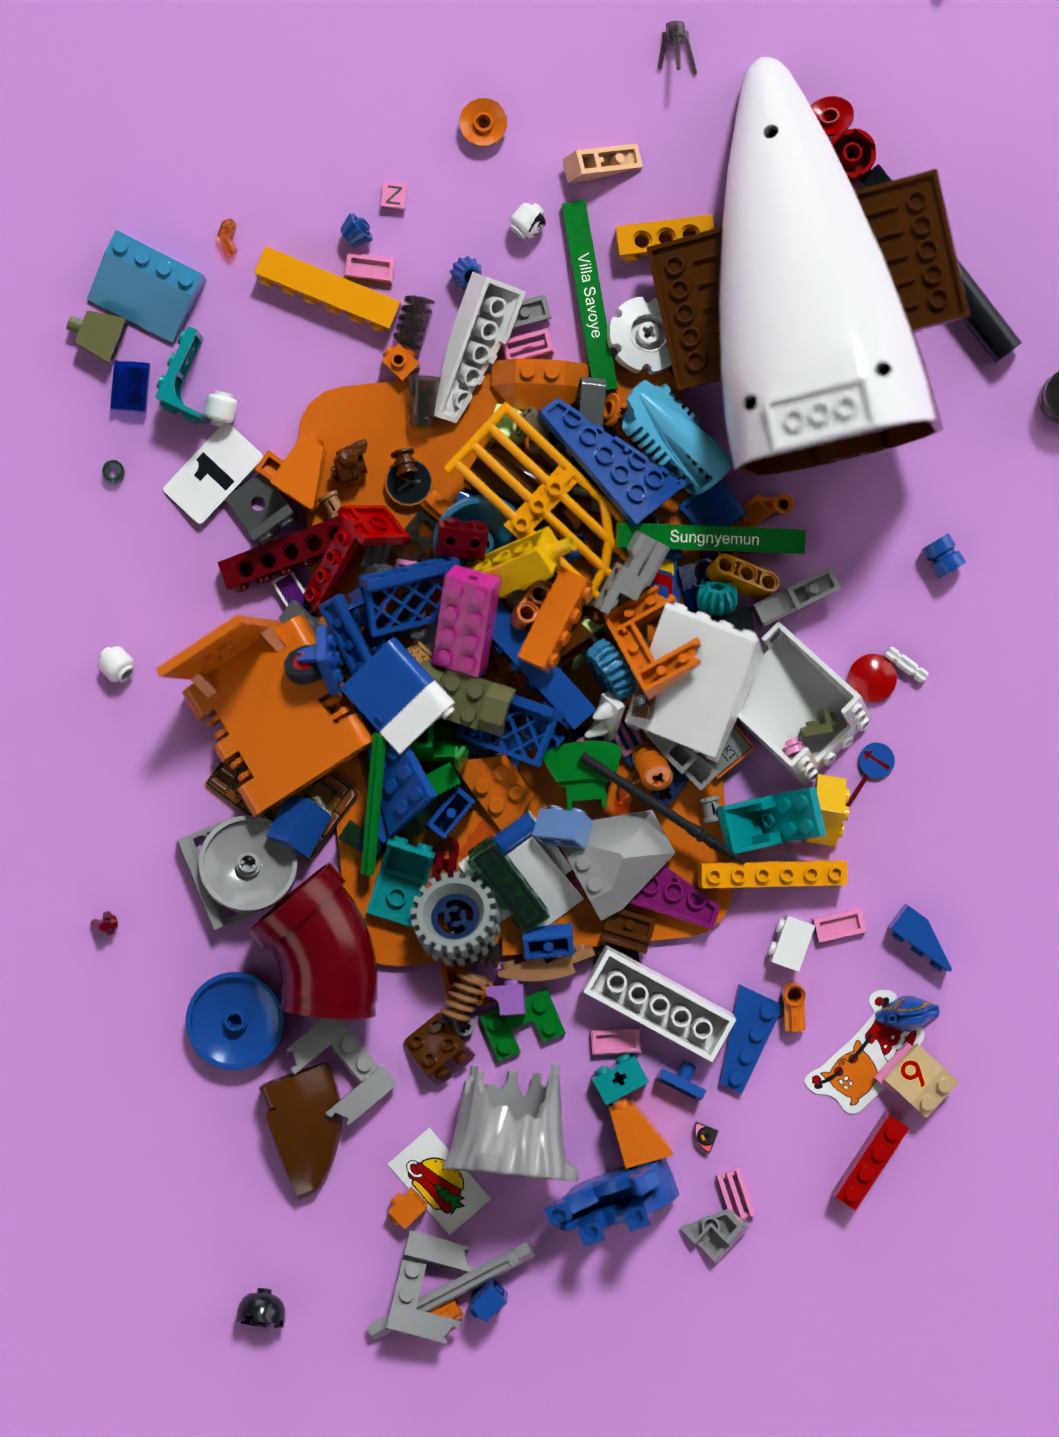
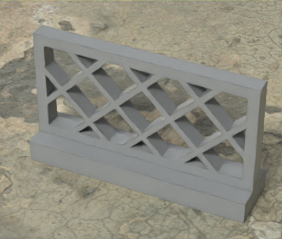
[177,818,259,930]

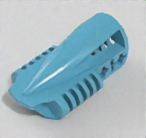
[622,380,733,495]

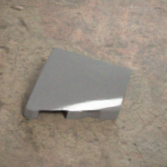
[680,1209,750,1262]

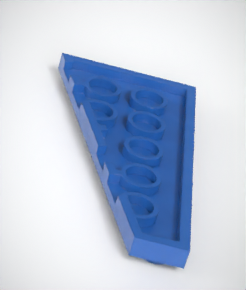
[537,398,688,528]
[355,706,437,836]

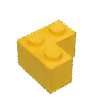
[806,774,850,847]

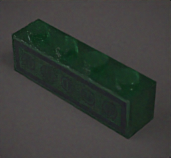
[467,835,550,934]

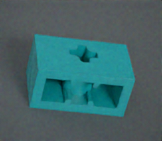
[592,1053,649,1106]

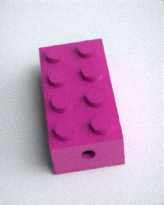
[432,565,502,678]

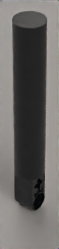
[859,164,1022,363]

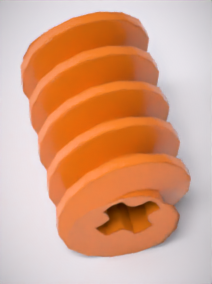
[632,741,673,791]

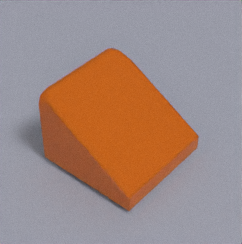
[254,450,284,481]

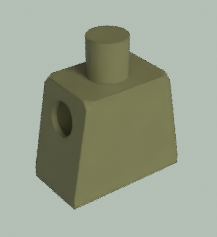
[66,311,129,365]

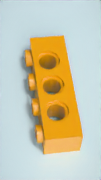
[615,214,714,263]

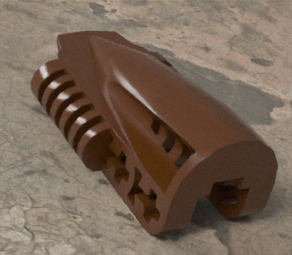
[464,441,582,539]

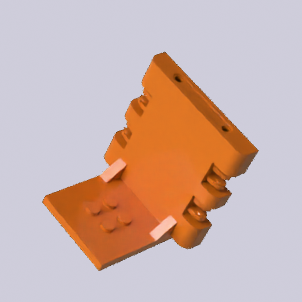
[155,615,373,818]

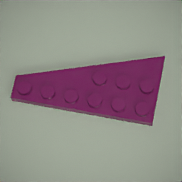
[573,815,721,929]

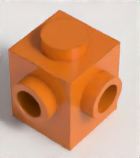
[382,343,420,383]

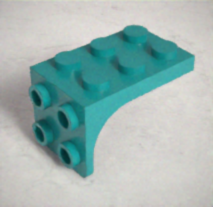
[155,326,207,425]
[366,835,437,927]

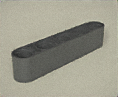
[570,377,606,498]

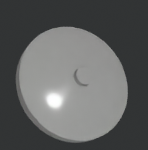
[199,815,297,913]

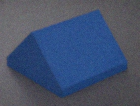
[266,795,332,859]

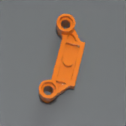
[717,493,794,557]

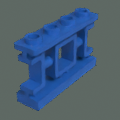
[318,587,397,675]

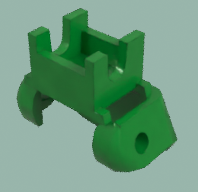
[543,741,622,810]

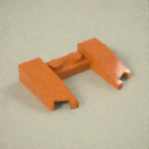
[602,585,701,700]

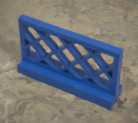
[359,556,460,637]
[456,695,565,767]

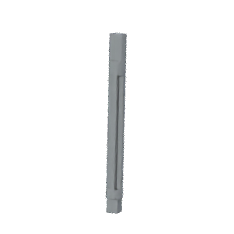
[367,1242,535,1340]

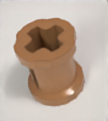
[318,490,342,519]

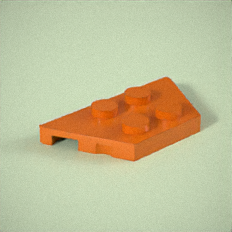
[452,753,534,831]

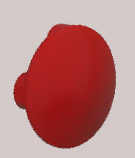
[848,654,897,702]

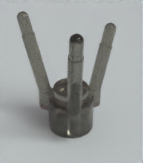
[657,21,697,75]

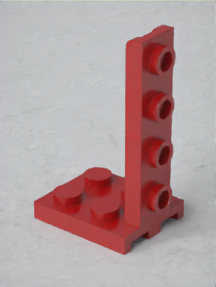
[303,505,410,611]

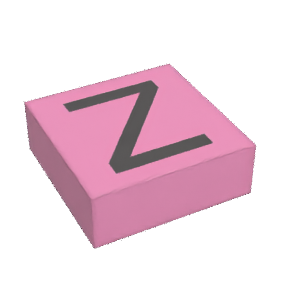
[381,182,408,210]

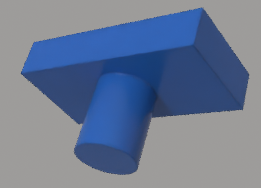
[655,1061,706,1101]

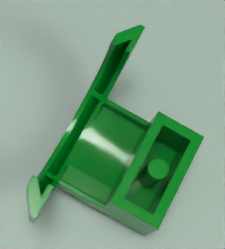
[410,718,470,772]

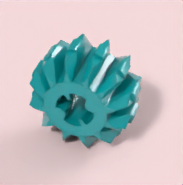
[696,580,738,616]

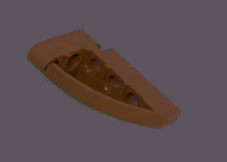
[259,1061,342,1199]

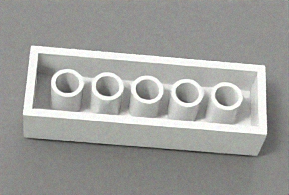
[582,945,736,1062]

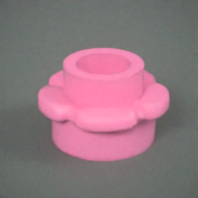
[782,738,805,758]

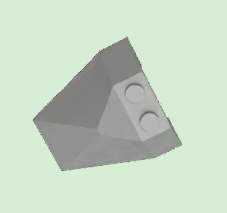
[561,810,675,921]

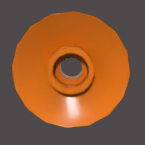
[460,98,507,146]

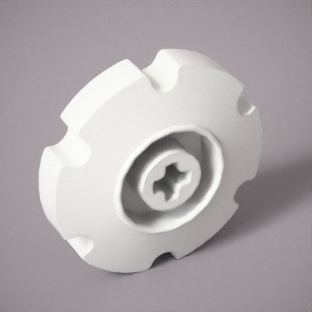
[607,297,672,375]

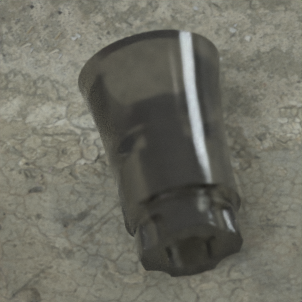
[407,375,441,427]

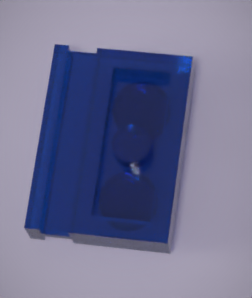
[110,360,151,413]

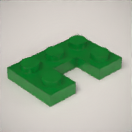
[479,988,566,1062]

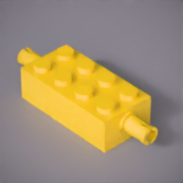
[465,526,577,599]

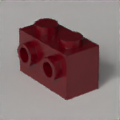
[435,517,489,561]

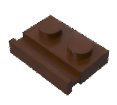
[600,909,657,954]

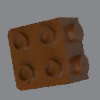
[404,1013,475,1085]

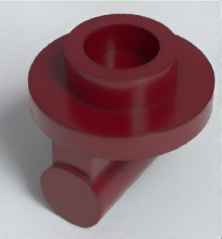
[90,911,118,936]

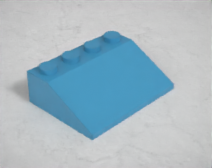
[87,230,207,344]

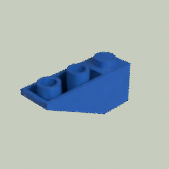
[888,904,952,972]

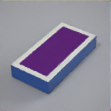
[271,572,315,615]

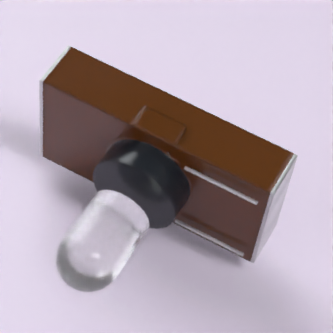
[631,680,656,720]

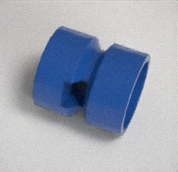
[921,533,966,578]

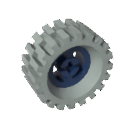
[410,872,501,966]

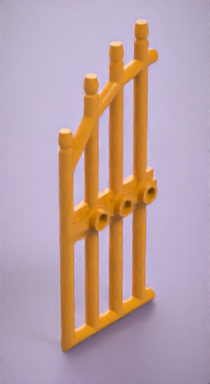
[443,401,629,605]

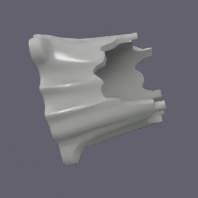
[443,1064,579,1182]

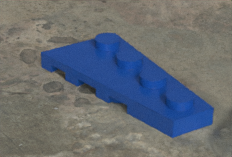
[720,984,783,1093]

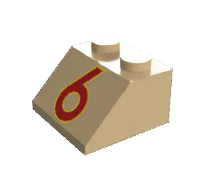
[883,1043,959,1118]

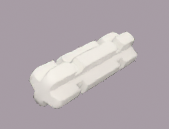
[884,647,929,683]

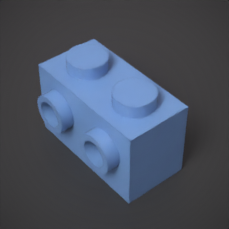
[532,806,593,849]

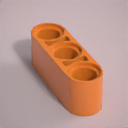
[510,566,561,630]

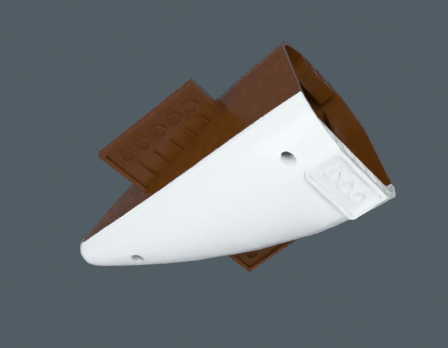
[646,57,970,477]

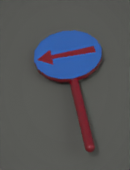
[846,743,895,807]

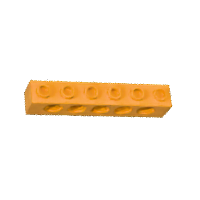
[697,860,848,888]

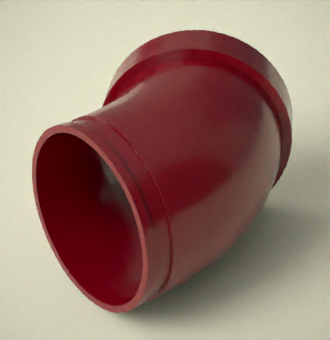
[248,862,378,1019]

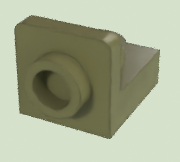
[800,708,836,738]

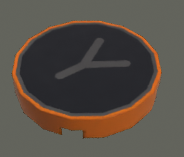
[385,459,433,507]

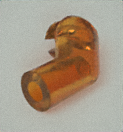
[217,218,238,257]

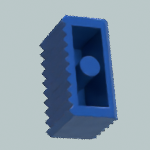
[427,786,475,838]
[523,923,575,960]
[469,1278,508,1323]

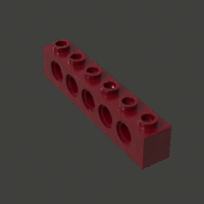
[217,516,362,593]

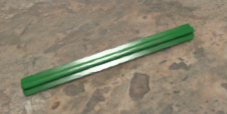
[360,732,387,876]

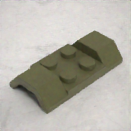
[421,660,517,737]

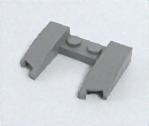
[286,1018,397,1126]
[386,1230,474,1344]

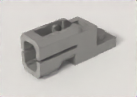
[593,530,670,614]
[751,567,841,628]

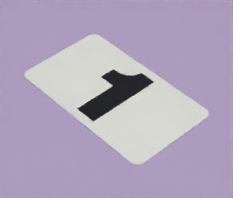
[163,423,263,524]

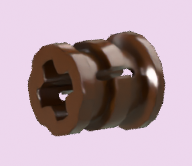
[391,448,418,479]

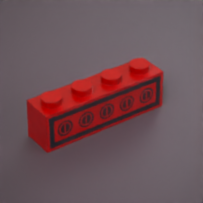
[832,1111,909,1211]

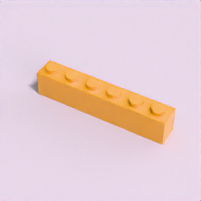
[254,246,402,333]

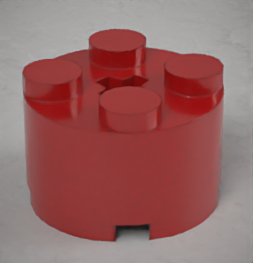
[830,128,876,184]

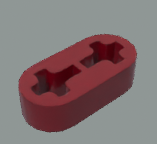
[433,837,460,881]

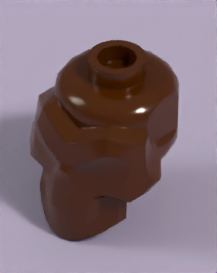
[330,439,368,486]

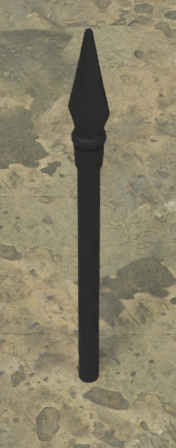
[579,752,745,864]

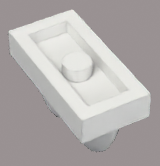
[584,690,625,742]

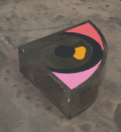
[694,1121,719,1153]

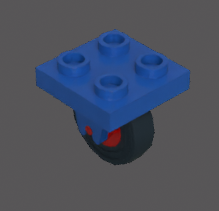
[284,625,343,696]

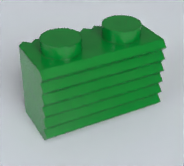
[426,762,462,797]

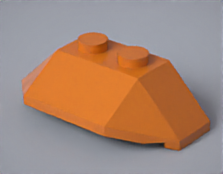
[491,358,589,411]

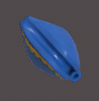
[875,996,940,1032]

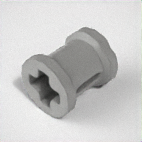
[698,795,720,823]

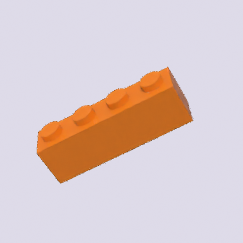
[518,568,593,673]

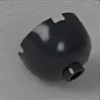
[235,1288,285,1328]

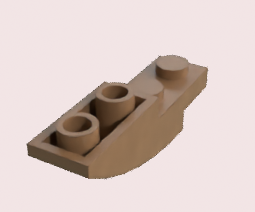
[497,942,595,981]

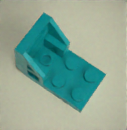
[716,786,827,854]

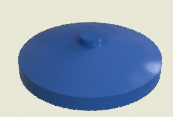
[186,971,284,1070]

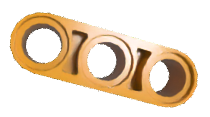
[706,554,779,600]

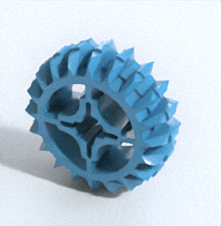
[584,639,636,702]

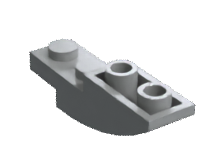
[642,729,719,790]

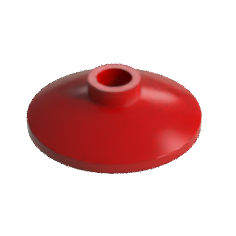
[810,96,854,137]

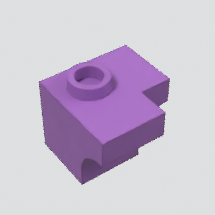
[486,980,526,1016]

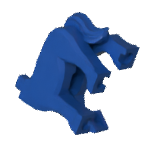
[544,1158,680,1247]

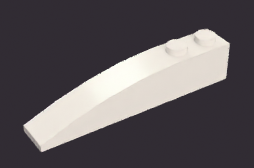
[434,272,526,423]

